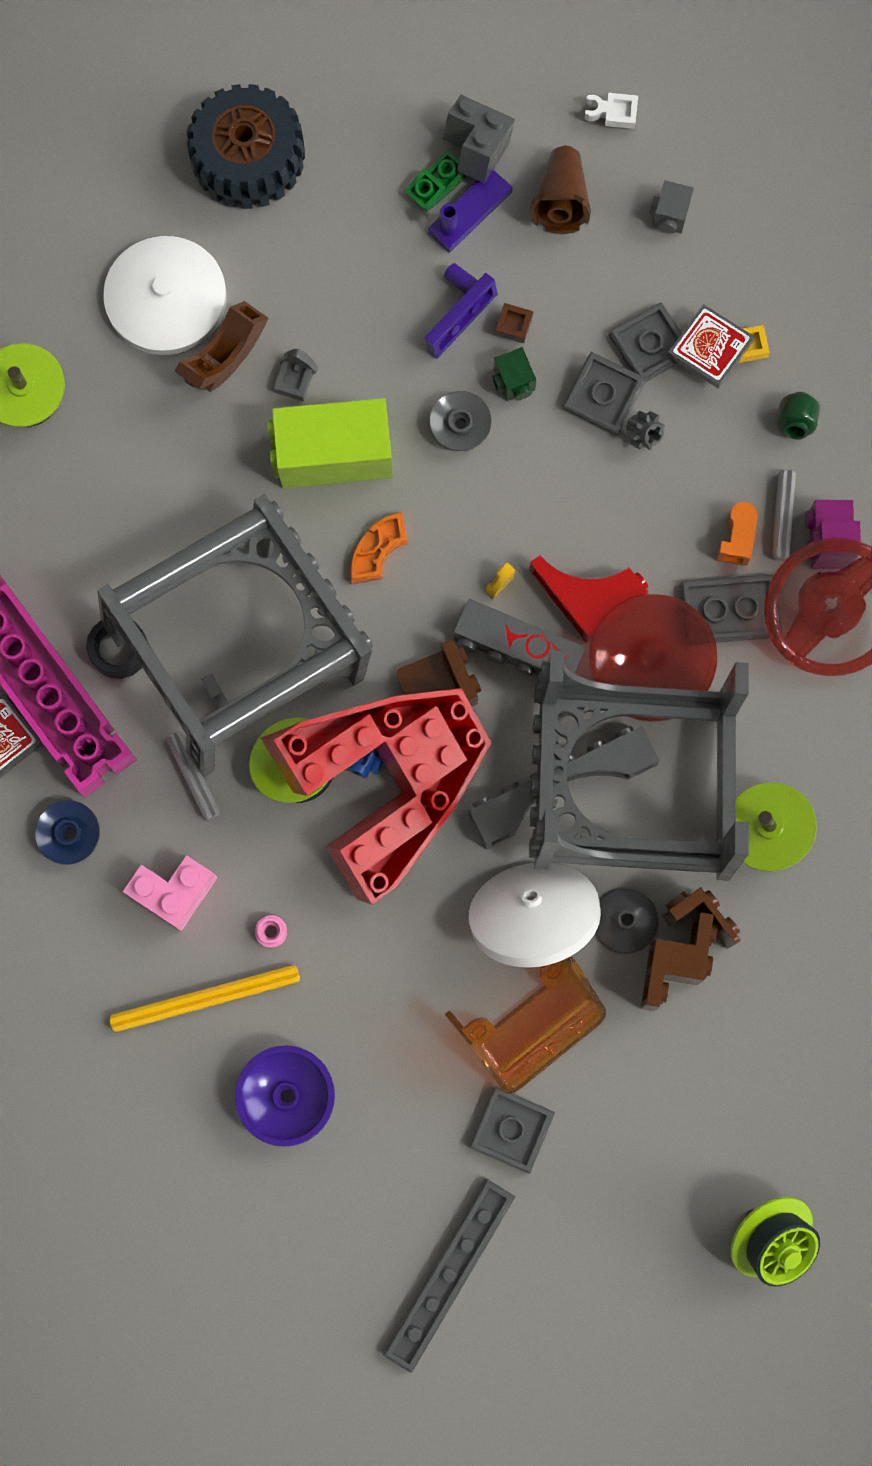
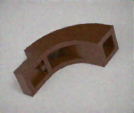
[175,301,269,392]

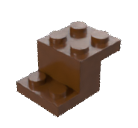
[641,913,718,1011]

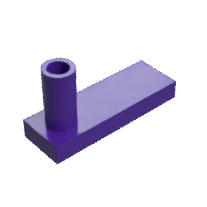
[428,170,513,253]
[424,263,498,359]

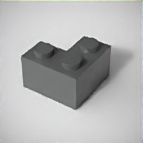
[443,94,515,183]

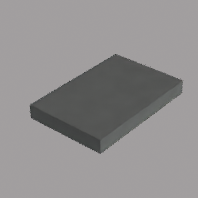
[680,574,782,645]

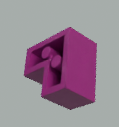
[805,500,861,569]

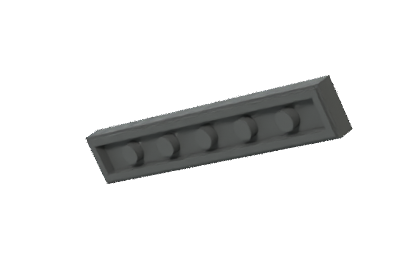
[383,1179,516,1373]

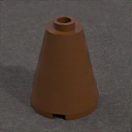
[530,145,591,234]

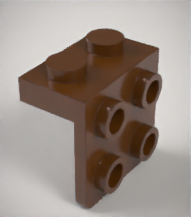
[397,639,481,706]
[662,887,740,949]

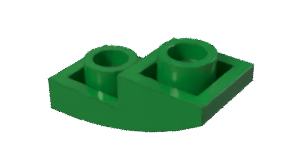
[404,149,467,212]

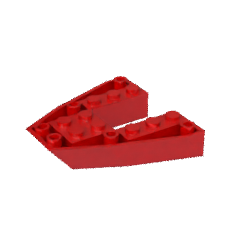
[261,688,492,905]

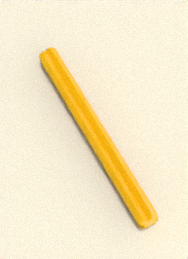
[110,965,300,1032]

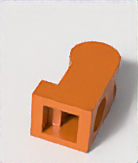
[716,502,758,566]

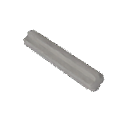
[771,470,796,561]
[167,732,220,821]

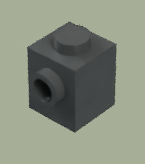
[649,180,694,234]

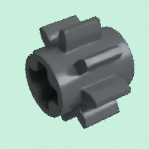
[625,410,665,450]

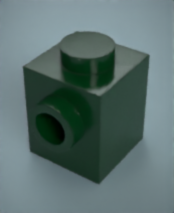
[492,347,536,401]

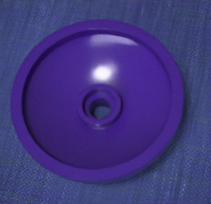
[235,1045,335,1147]

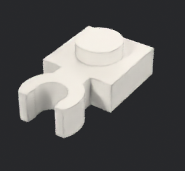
[584,93,638,129]

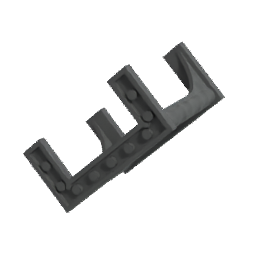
[97,494,373,778]
[529,650,749,881]

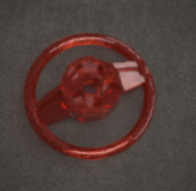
[764,538,872,676]

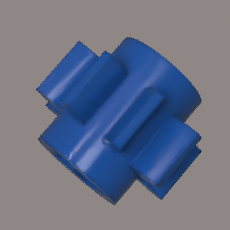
[347,748,383,779]

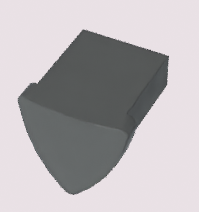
[273,349,318,401]

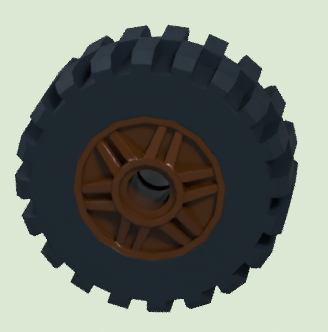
[187,84,305,209]

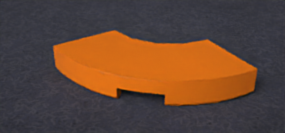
[350,512,408,584]

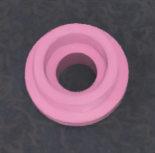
[255,915,287,948]

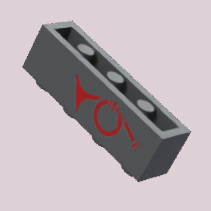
[454,598,586,676]

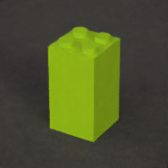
[268,398,393,488]

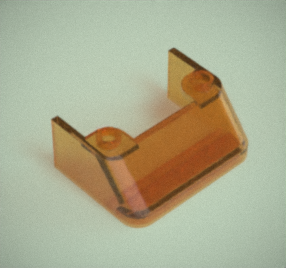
[445,956,606,1093]

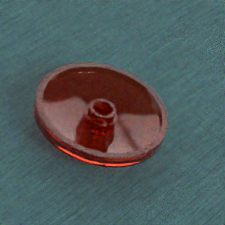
[589,594,717,722]

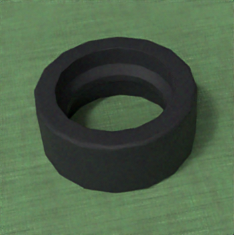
[86,621,148,679]

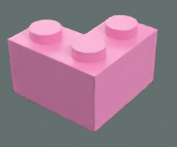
[123,855,217,931]

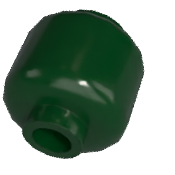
[777,392,820,440]

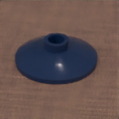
[35,800,100,865]

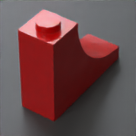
[529,555,648,643]

